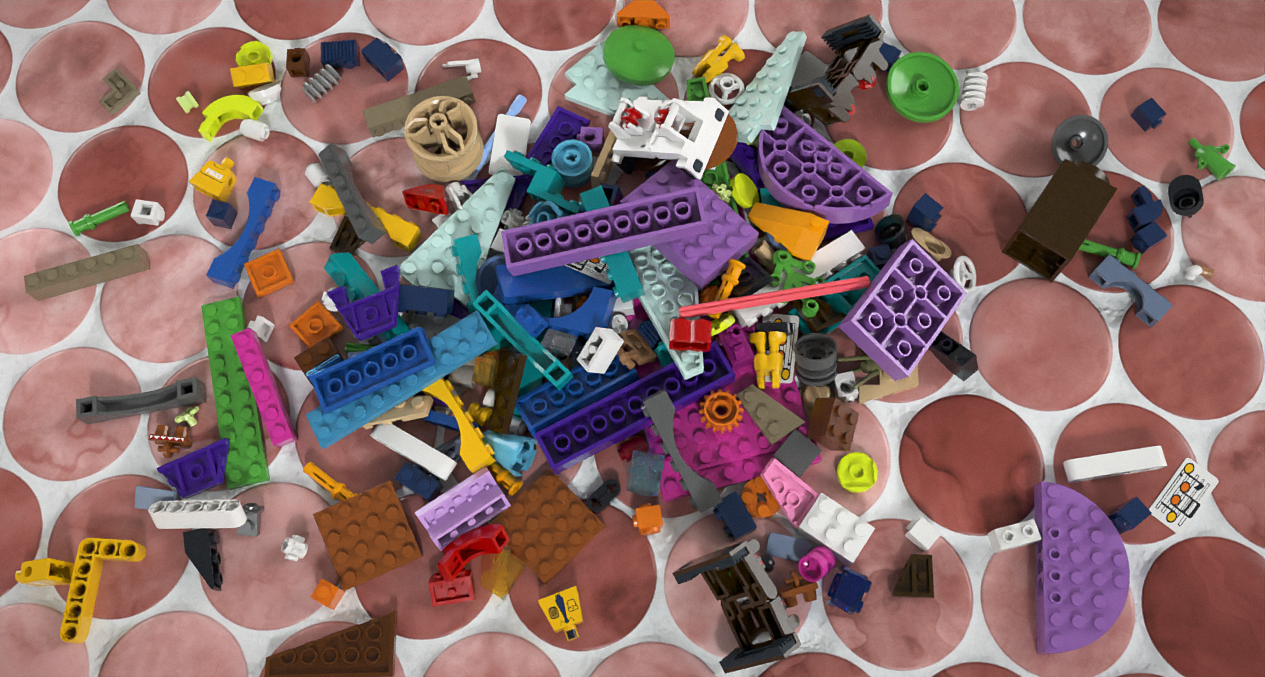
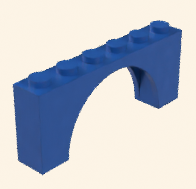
[493,283,617,341]

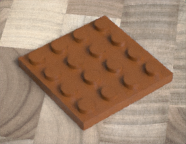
[490,468,606,585]
[313,480,423,591]

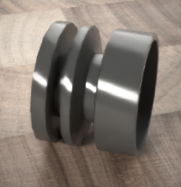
[795,333,837,386]

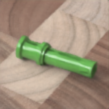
[68,201,130,236]
[1078,240,1141,269]

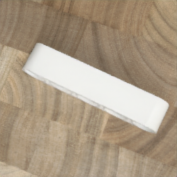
[370,423,457,481]
[1063,446,1167,483]
[148,500,247,529]

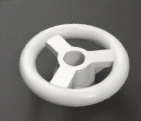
[709,73,745,105]
[950,256,976,294]
[554,298,573,318]

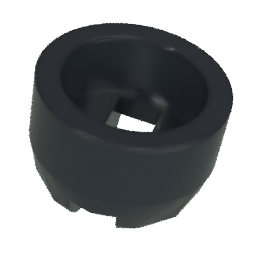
[760,555,775,573]

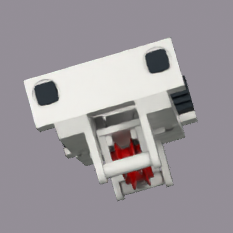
[608,97,729,179]

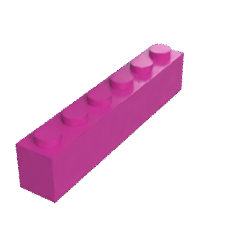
[230,328,298,448]

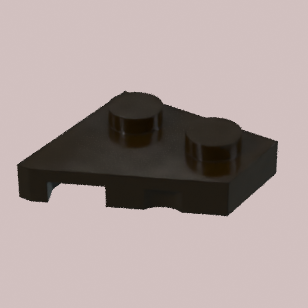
[329,216,366,254]
[891,554,934,598]

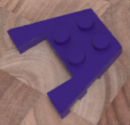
[327,265,401,341]

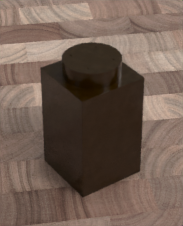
[1002,158,1117,282]

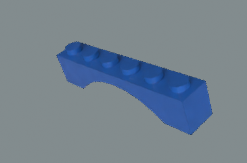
[206,177,281,289]

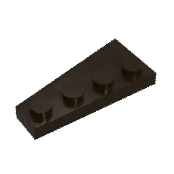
[491,349,527,435]

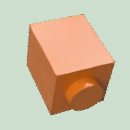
[310,578,346,610]

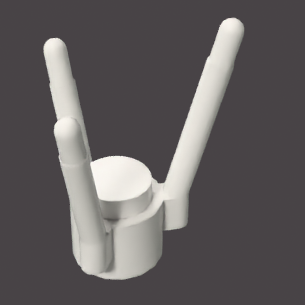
[442,58,481,81]
[446,182,473,211]

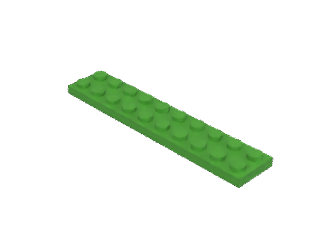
[201,296,270,490]

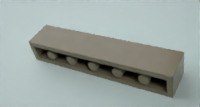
[363,76,476,137]
[24,244,150,301]

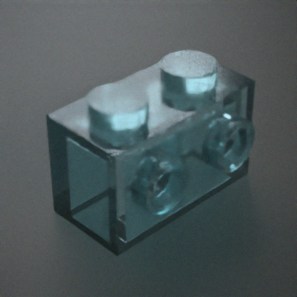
[626,450,665,496]

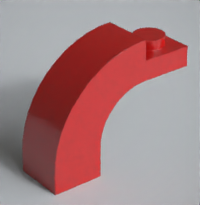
[437,524,510,582]

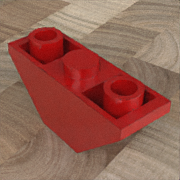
[402,183,449,215]

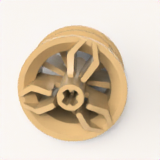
[404,96,484,183]

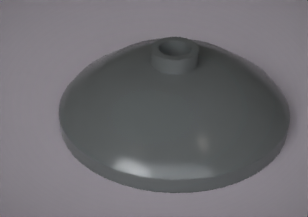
[1051,115,1108,166]

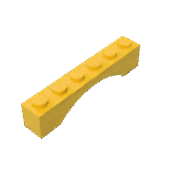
[309,184,422,253]
[421,378,496,474]

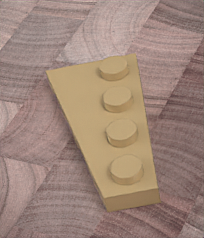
[591,124,621,189]
[354,396,434,432]

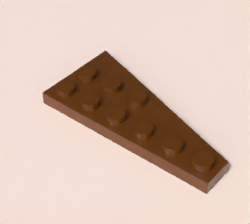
[264,611,397,677]

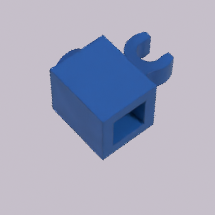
[514,304,549,338]

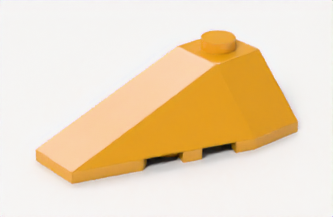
[747,202,829,261]

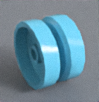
[551,139,594,188]

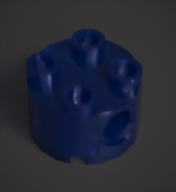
[826,565,872,615]

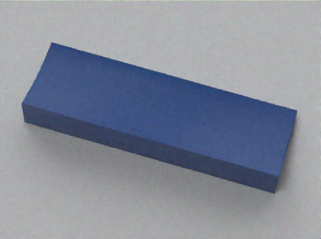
[495,265,616,305]
[310,326,436,414]
[515,354,639,440]

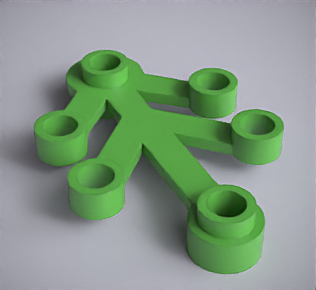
[769,250,825,317]

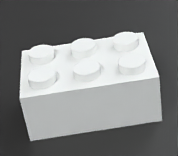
[797,493,875,566]

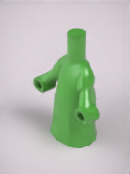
[1188,138,1236,181]

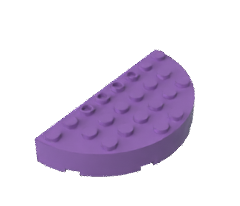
[757,105,893,224]
[1034,481,1130,654]

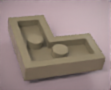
[99,68,141,116]

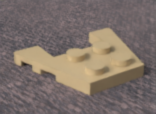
[856,344,919,404]

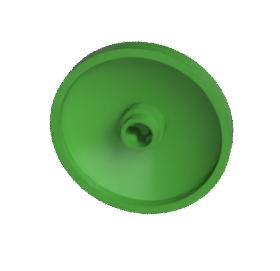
[603,25,675,86]
[885,52,959,123]

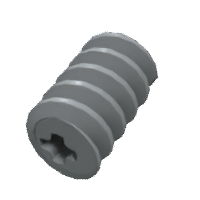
[301,64,342,104]

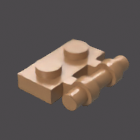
[617,329,657,369]

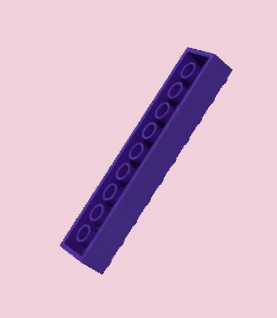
[534,340,736,475]

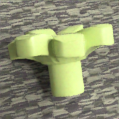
[710,183,732,204]
[174,406,199,427]

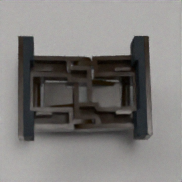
[785,14,888,127]
[672,539,801,674]

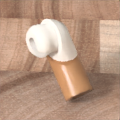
[1184,264,1214,281]

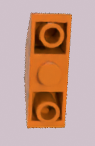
[617,0,670,30]

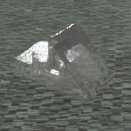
[541,329,577,358]

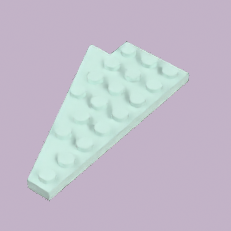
[728,31,807,143]
[564,41,669,117]
[399,167,515,308]
[628,245,704,380]

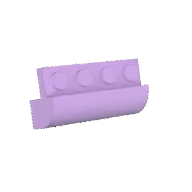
[415,466,511,551]

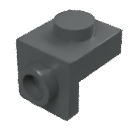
[237,503,264,537]

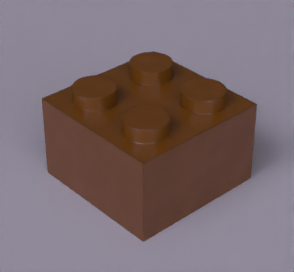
[806,398,859,451]

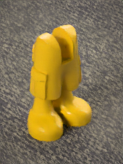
[692,35,745,84]
[749,331,787,389]

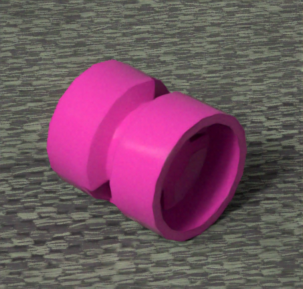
[798,546,836,582]

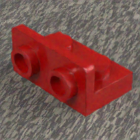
[428,568,475,607]

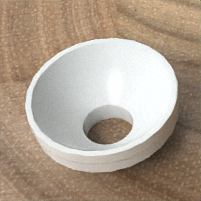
[248,82,282,105]

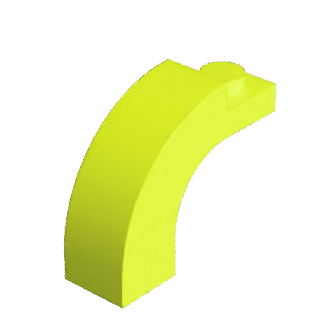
[198,95,264,142]

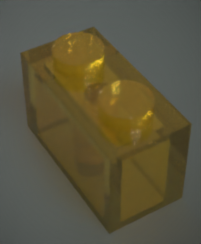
[472,355,499,389]
[480,549,527,601]

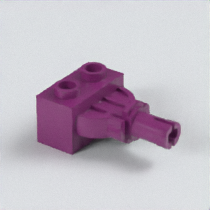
[714,322,755,371]

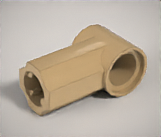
[751,240,785,274]

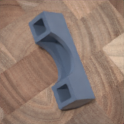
[1088,255,1173,328]

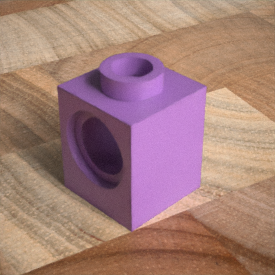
[577,127,604,153]

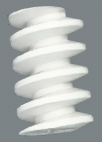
[960,69,988,111]

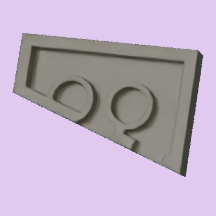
[736,384,805,446]

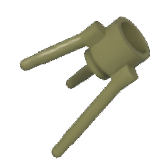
[837,355,881,390]

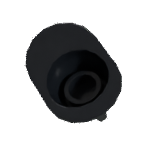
[1168,175,1204,218]
[875,214,907,250]

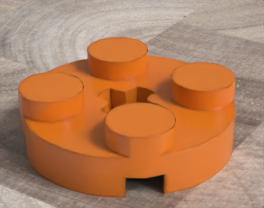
[741,476,780,519]

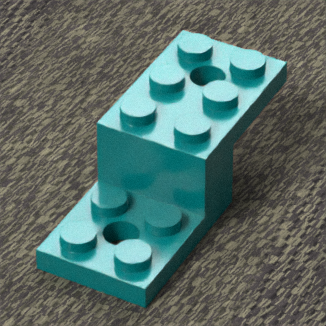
[504,150,583,216]
[788,254,880,335]

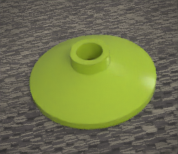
[834,139,867,168]

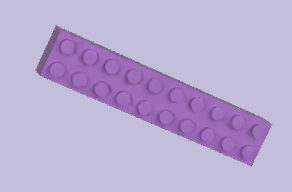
[501,187,708,276]

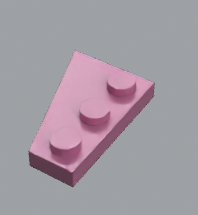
[760,458,819,529]

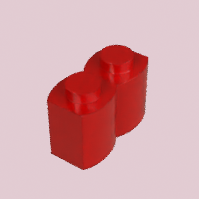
[669,317,712,352]

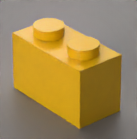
[230,63,275,88]

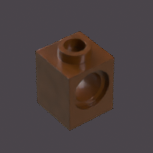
[286,48,310,77]

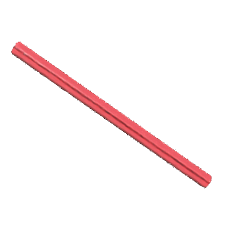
[678,276,870,318]

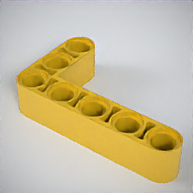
[60,538,146,644]

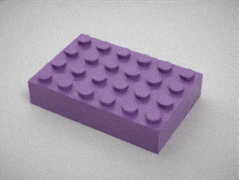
[620,159,759,290]
[838,239,967,381]

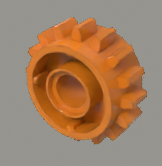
[699,389,744,434]

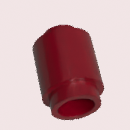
[617,436,648,463]

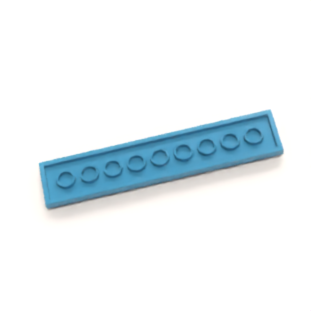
[306,310,497,449]

